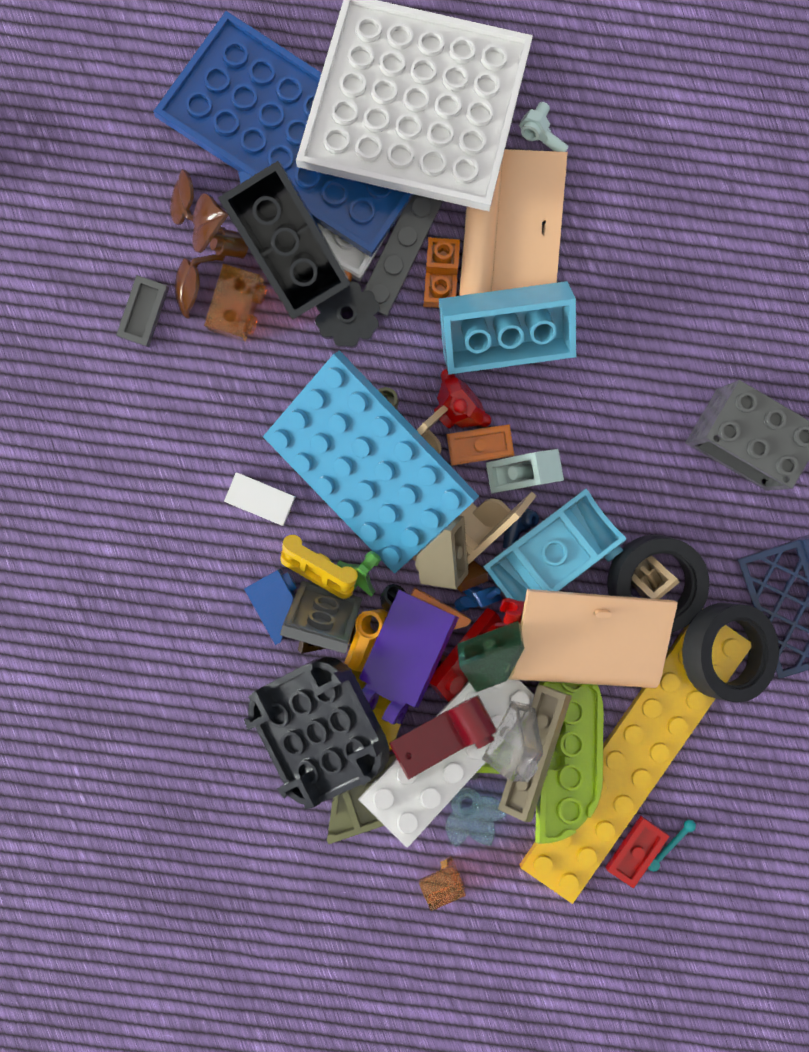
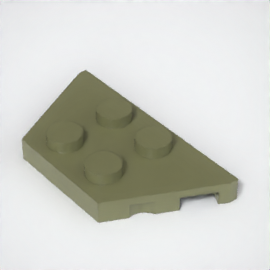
[327,753,396,845]

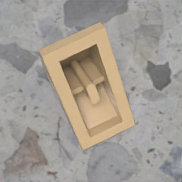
[631,556,680,599]

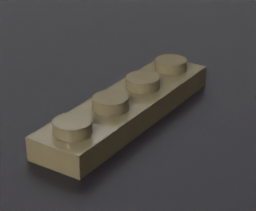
[498,684,572,822]

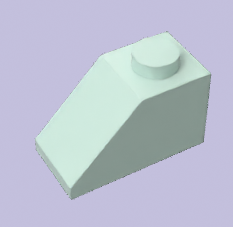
[486,449,564,494]

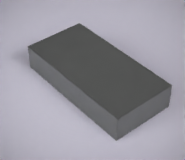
[116,275,169,347]

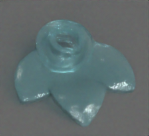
[446,788,506,847]

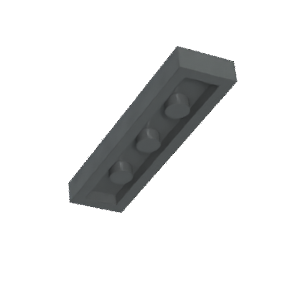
[364,194,443,318]

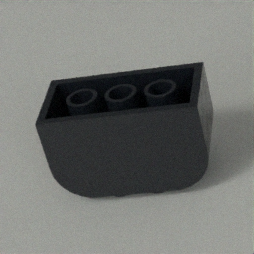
[218,161,351,320]

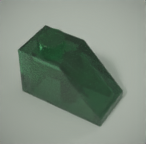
[457,621,525,692]

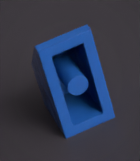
[244,569,297,645]

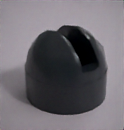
[380,584,406,612]

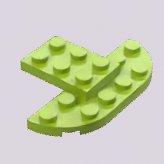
[476,681,604,844]

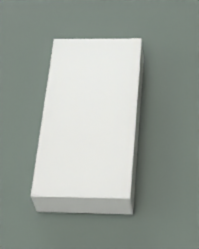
[224,472,296,526]

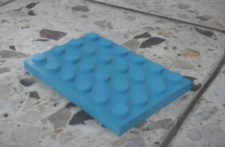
[263,350,479,574]

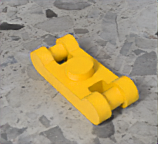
[280,535,358,599]

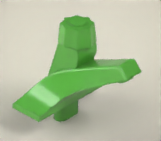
[336,551,381,597]

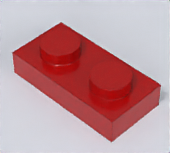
[605,816,670,889]

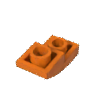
[423,237,460,308]

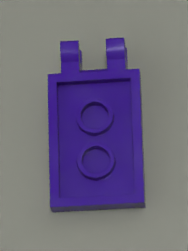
[359,590,459,725]

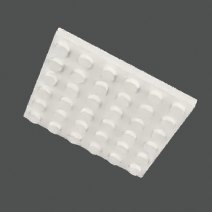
[296,0,533,212]

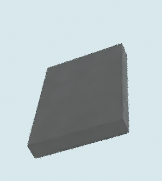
[280,581,362,654]

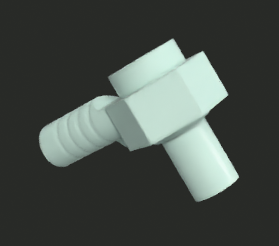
[519,102,568,152]

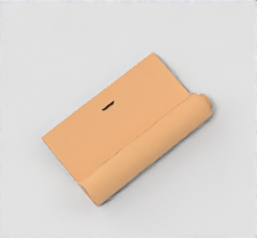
[459,149,568,296]
[501,589,678,688]

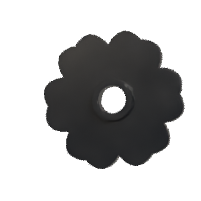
[315,282,380,349]

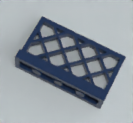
[737,534,809,679]

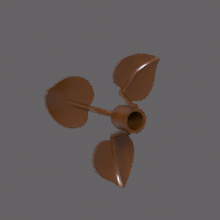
[170,169,248,319]

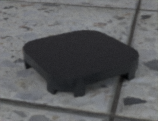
[244,656,389,809]

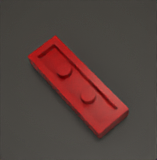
[429,608,503,703]

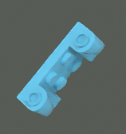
[483,489,626,601]

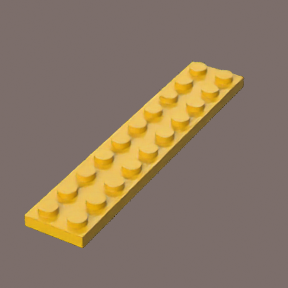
[519,609,751,904]

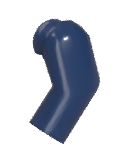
[502,508,539,548]

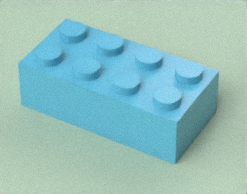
[439,281,576,375]

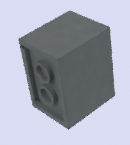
[685,380,809,491]

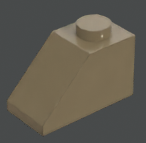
[415,516,468,589]

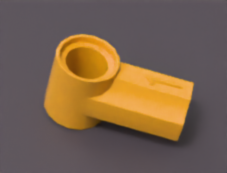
[344,609,388,672]

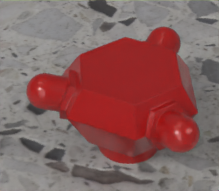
[434,369,492,429]

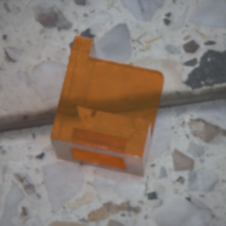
[419,857,466,911]

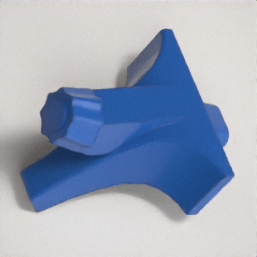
[454,586,503,613]

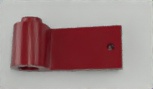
[389,695,497,780]

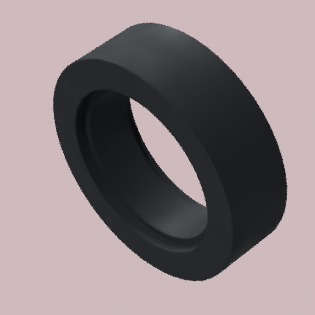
[607,535,710,633]
[682,603,779,703]

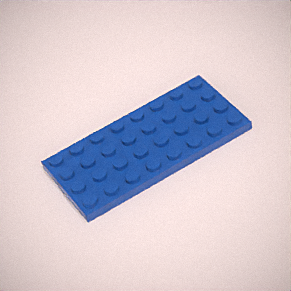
[153,11,414,257]

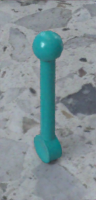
[648,820,696,872]

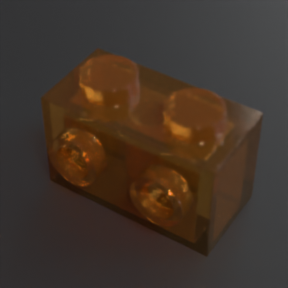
[204,263,267,342]

